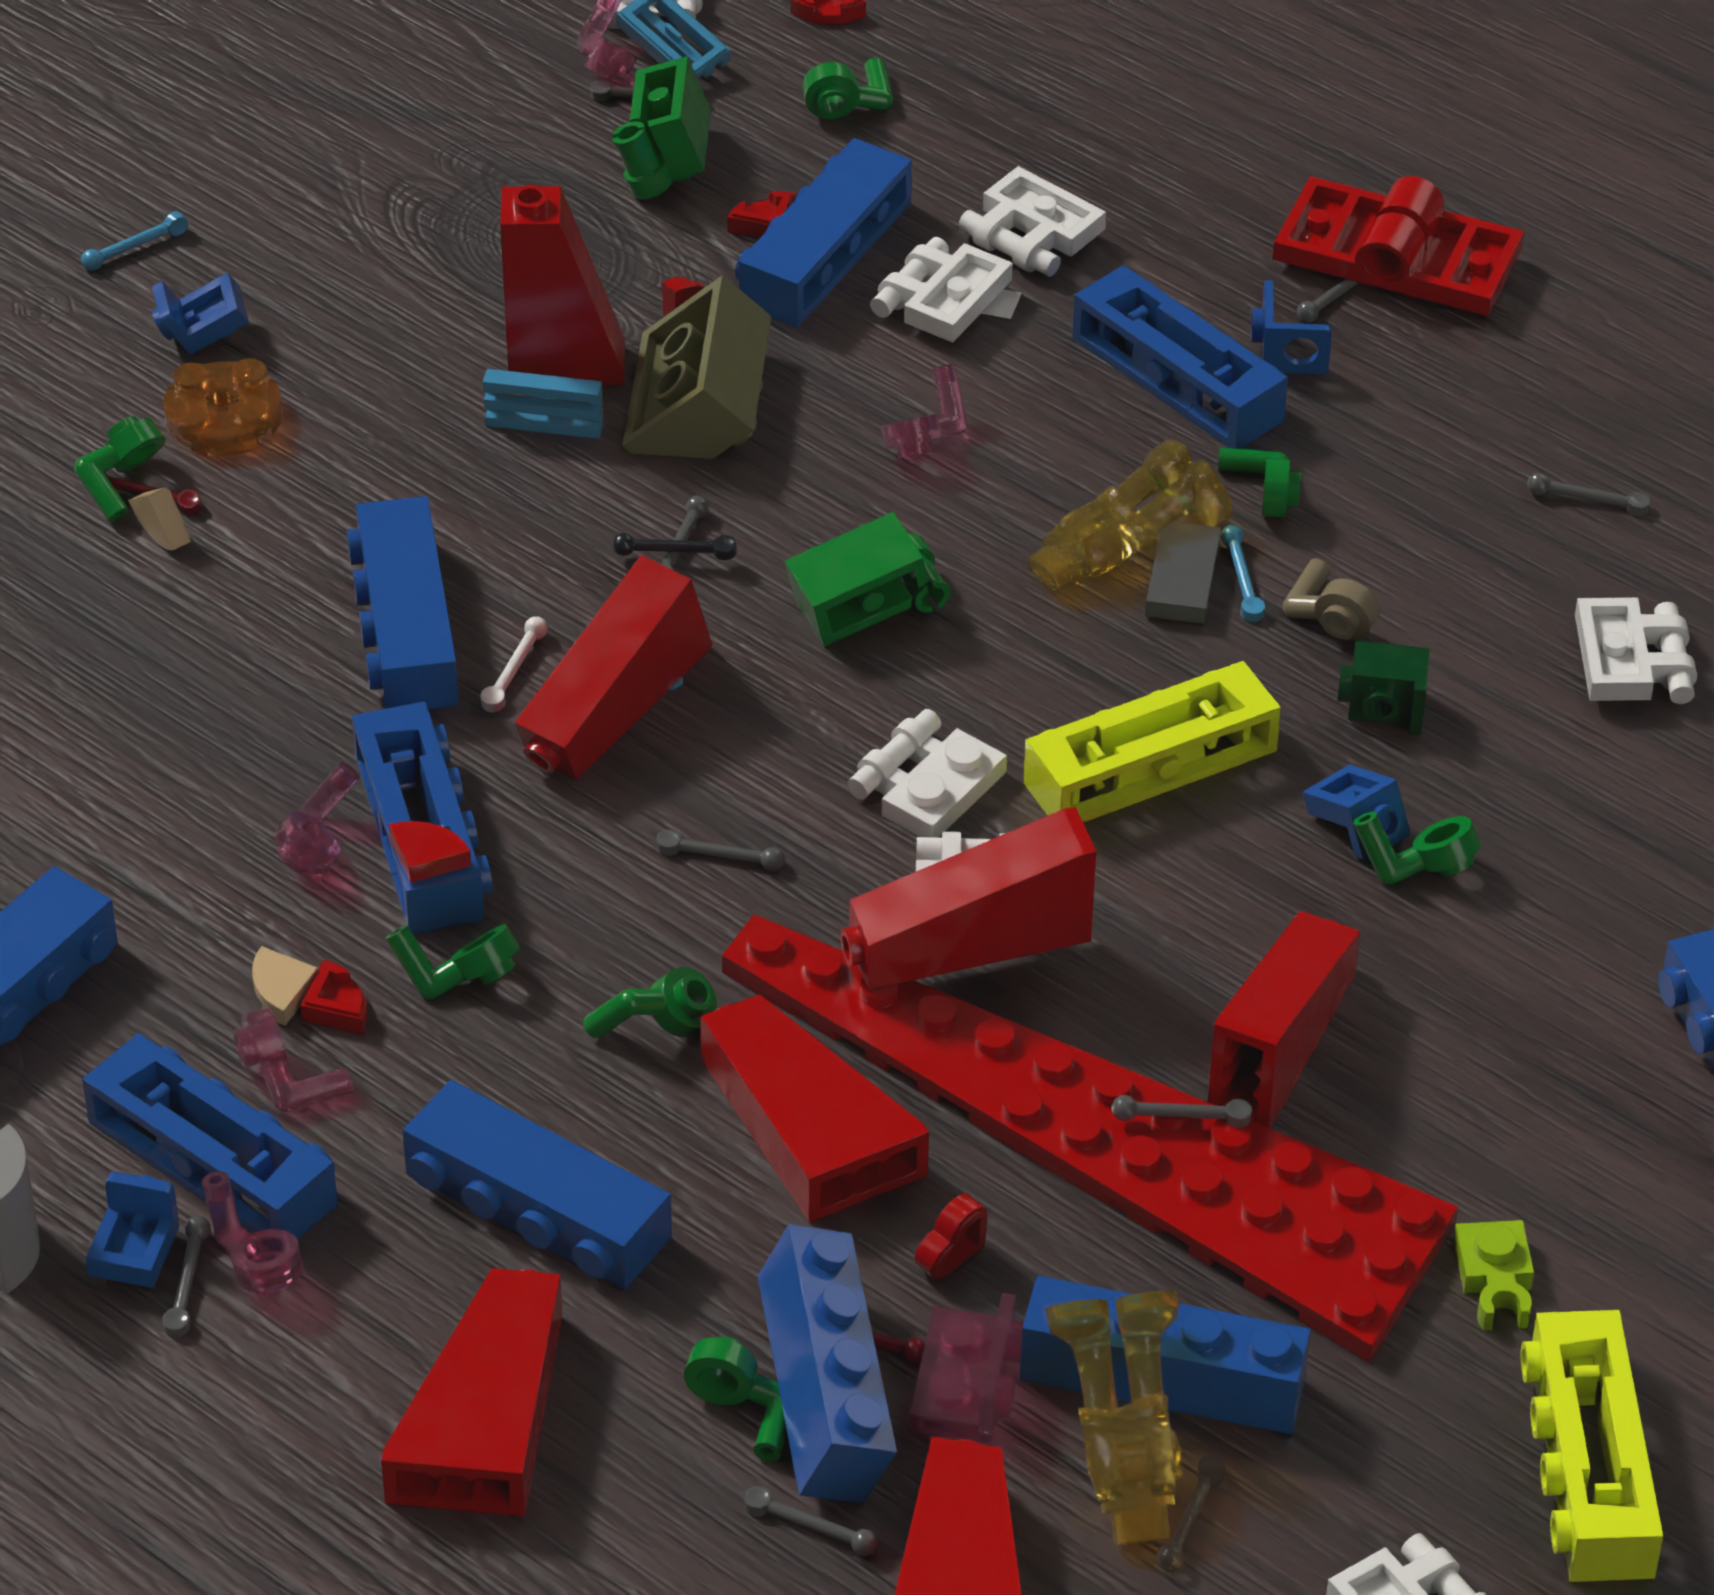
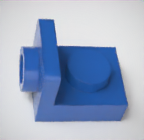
[1302,764,1410,861]

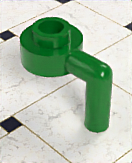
[802,57,893,119]
[74,416,166,522]
[1218,447,1301,518]
[1353,812,1481,885]
[385,924,520,999]
[583,967,717,1038]
[683,1337,787,1462]

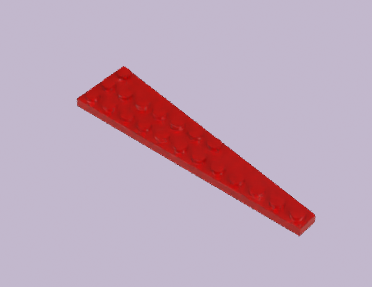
[722,914,1458,1363]

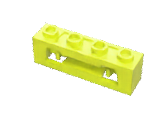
[1023,661,1281,823]
[1521,1310,1663,1582]

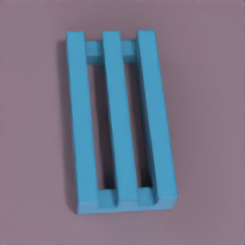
[616,0,730,78]
[483,369,603,439]

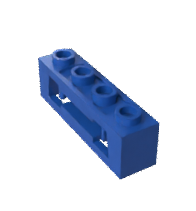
[1072,265,1288,449]
[352,701,493,935]
[82,1033,338,1253]

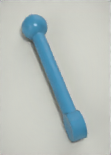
[81,211,189,271]
[1221,524,1265,622]

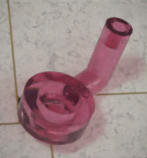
[577,0,638,81]
[881,364,967,458]
[275,762,359,874]
[233,1006,353,1112]
[202,1172,303,1295]

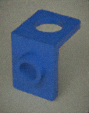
[1251,280,1332,374]

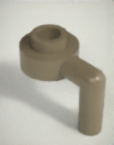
[1283,558,1380,640]

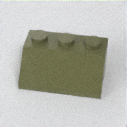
[622,275,771,459]

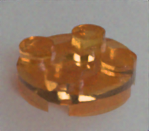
[163,358,282,456]

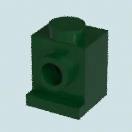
[1337,641,1430,735]

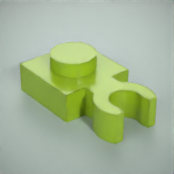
[1453,1220,1534,1331]

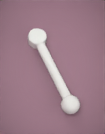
[480,616,548,712]

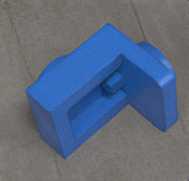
[152,272,249,356]
[86,1171,180,1288]

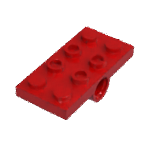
[1272,176,1524,316]

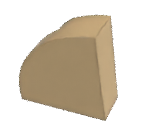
[128,487,191,550]
[252,946,318,1026]

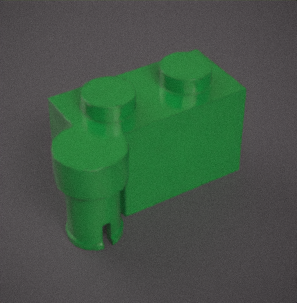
[612,56,711,199]
[784,512,951,647]

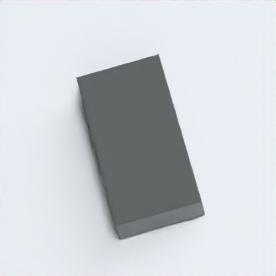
[1145,520,1221,624]

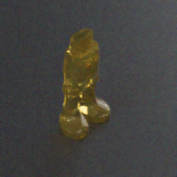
[1026,440,1232,590]
[1045,1291,1183,1545]

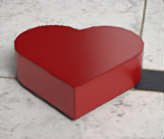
[914,1193,988,1279]

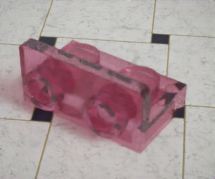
[909,1293,1024,1444]

